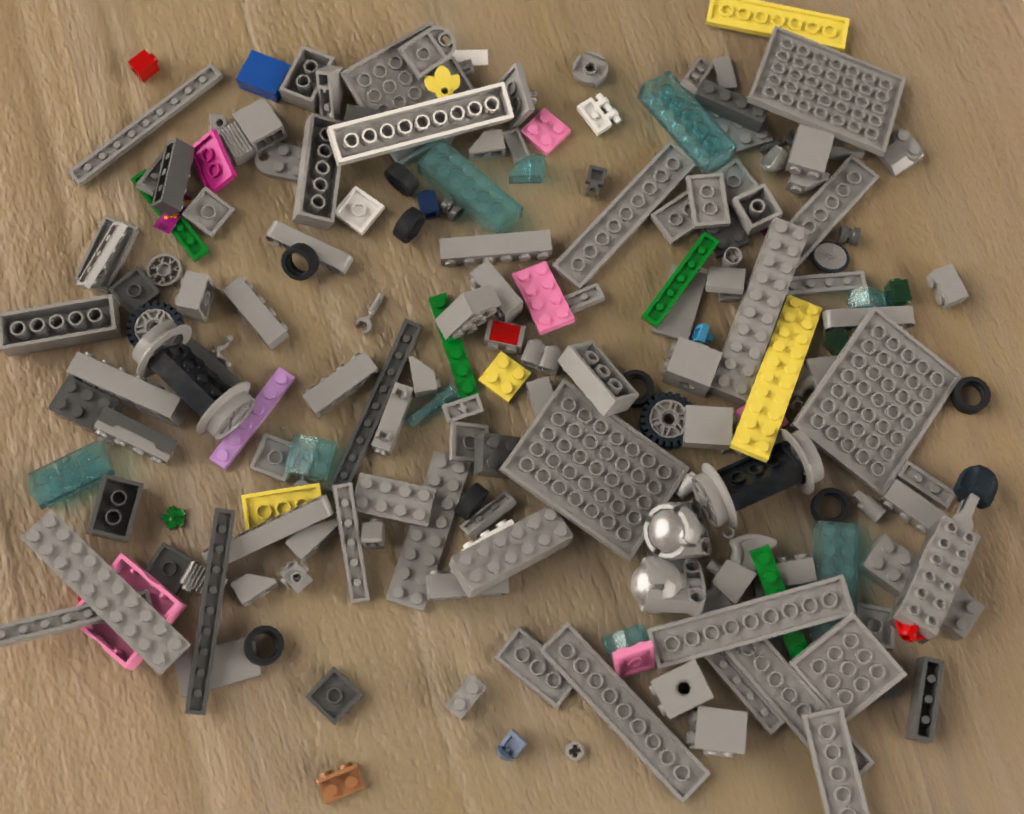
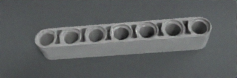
[201,494,335,563]

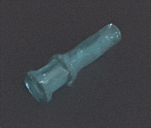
[405,383,460,428]

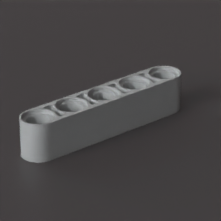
[265,221,354,276]
[822,306,915,333]

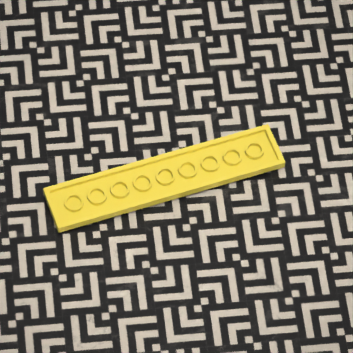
[729,295,823,463]

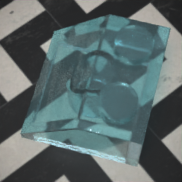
[283,434,337,483]

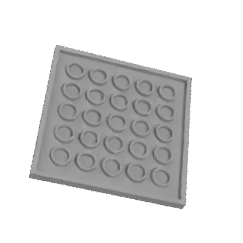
[340,21,474,165]

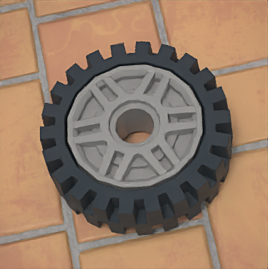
[126,301,185,348]
[639,392,693,450]

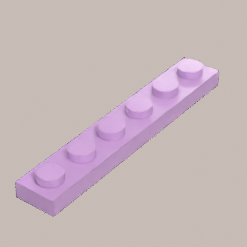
[209,367,295,470]

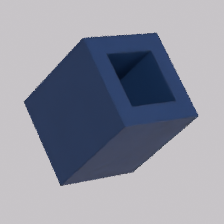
[417,190,440,220]

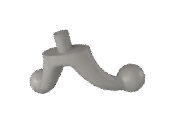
[211,334,233,368]

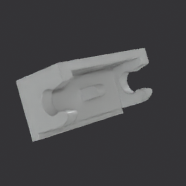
[442,393,484,424]

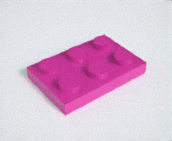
[192,129,237,194]

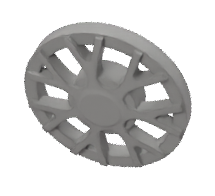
[146,253,182,287]

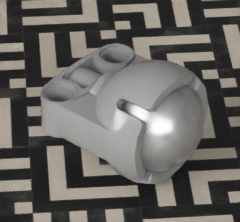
[643,500,712,560]
[630,556,706,616]

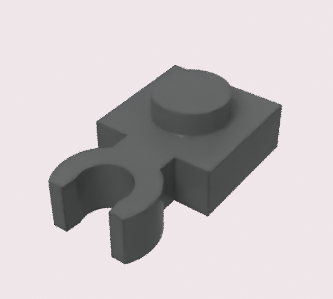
[585,165,607,199]

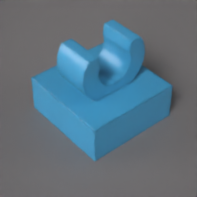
[691,323,715,345]

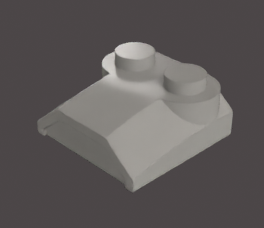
[877,129,924,177]

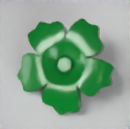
[161,506,186,530]

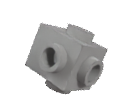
[279,559,313,594]

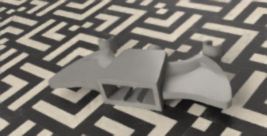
[790,355,838,411]
[701,526,777,614]

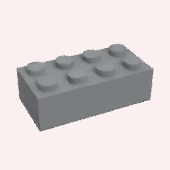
[557,340,639,416]

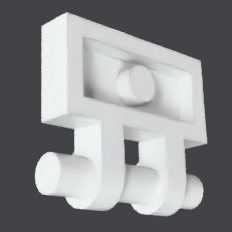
[576,93,622,136]

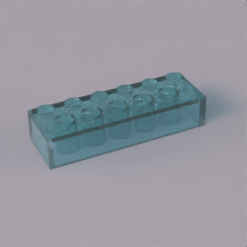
[638,70,738,174]
[417,138,523,234]
[810,520,858,642]

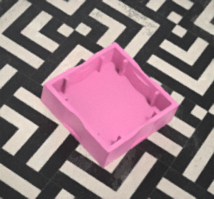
[77,553,188,670]

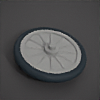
[811,241,850,273]

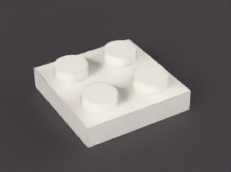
[335,186,385,236]

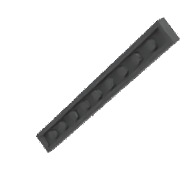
[327,319,423,493]
[184,508,236,715]

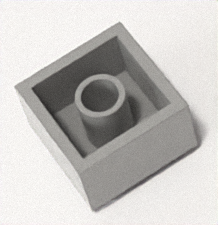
[729,183,783,237]
[174,270,216,323]

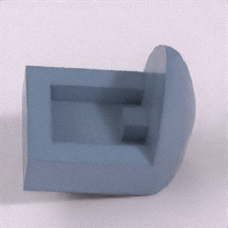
[497,729,528,761]

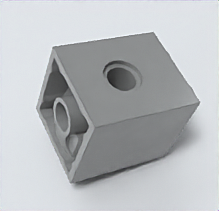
[660,336,723,398]
[649,659,714,720]
[686,705,748,758]

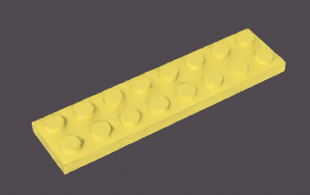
[705,0,850,53]

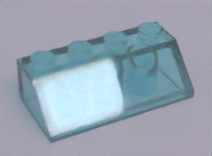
[28,440,115,510]

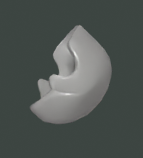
[760,145,788,173]

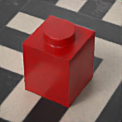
[128,49,160,83]

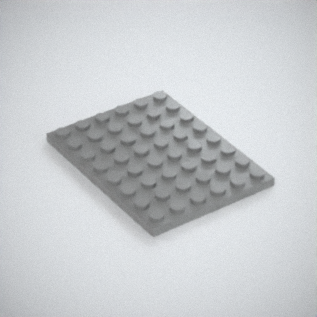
[746,26,906,157]
[790,306,962,496]
[499,378,690,562]

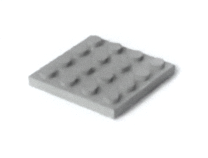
[789,612,907,722]

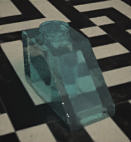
[509,154,546,184]
[847,285,888,308]
[601,623,648,657]

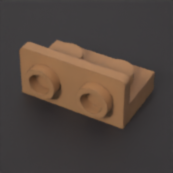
[316,762,365,804]

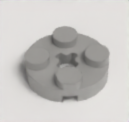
[572,51,608,88]

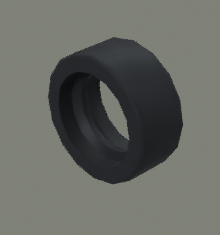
[384,162,419,197]
[393,207,426,244]
[281,243,319,281]
[623,370,654,408]
[950,376,991,415]
[454,482,489,520]
[810,488,850,526]
[244,625,284,666]

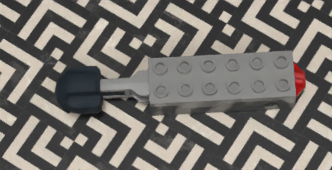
[886,465,998,644]

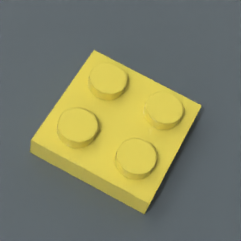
[478,351,531,404]

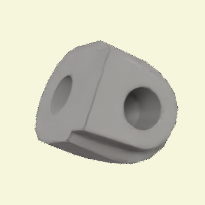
[209,114,228,131]

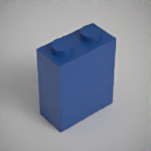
[236,50,291,103]

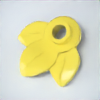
[424,65,460,98]

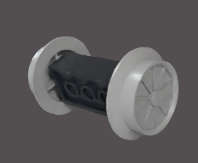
[132,320,256,440]
[691,429,824,529]

